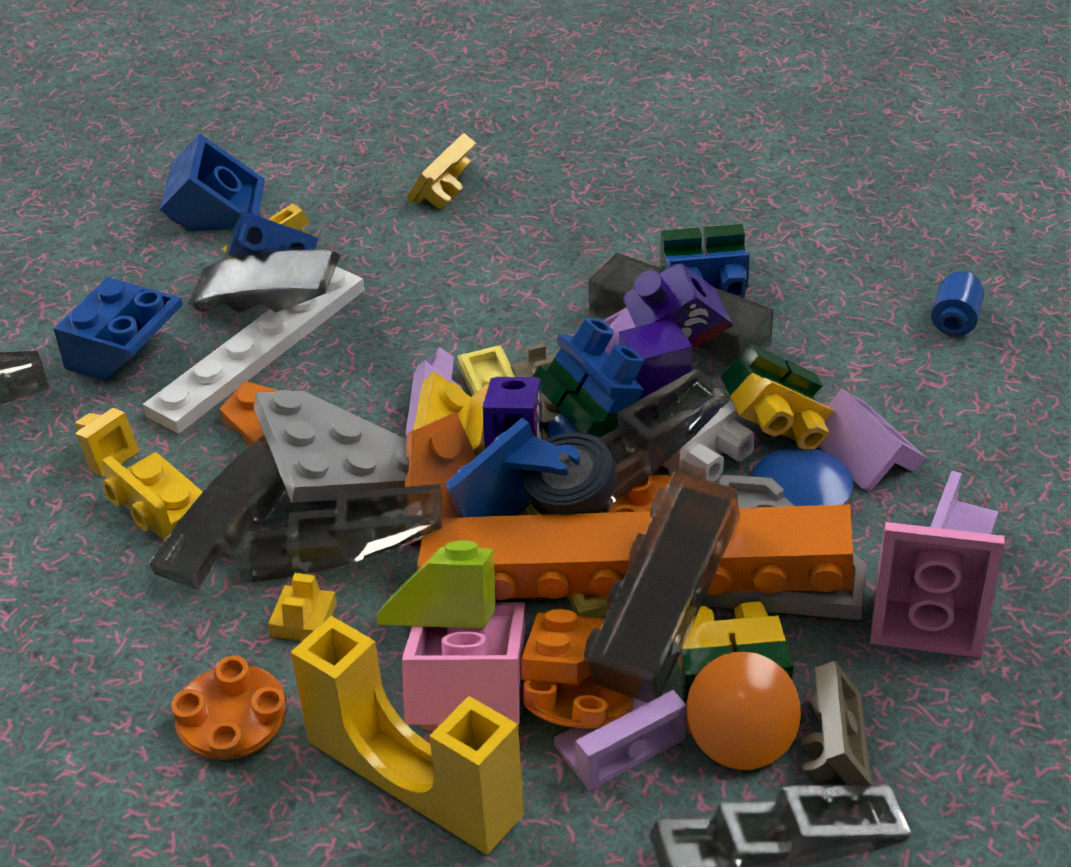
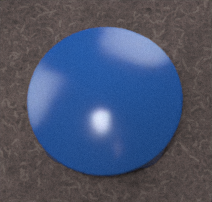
[752,447,853,506]

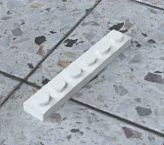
[143,264,365,434]

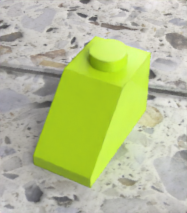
[377,541,496,629]

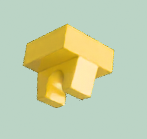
[74,408,139,477]
[268,573,337,641]

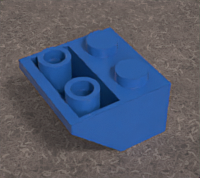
[53,277,183,381]

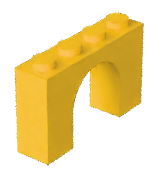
[291,616,524,855]

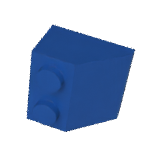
[160,133,265,231]

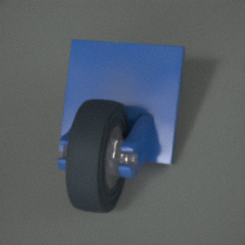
[445,418,617,518]

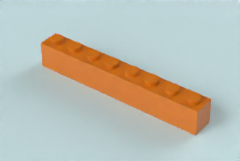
[417,504,854,600]

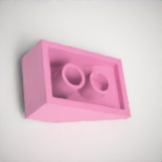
[870,522,1005,658]
[402,602,526,731]

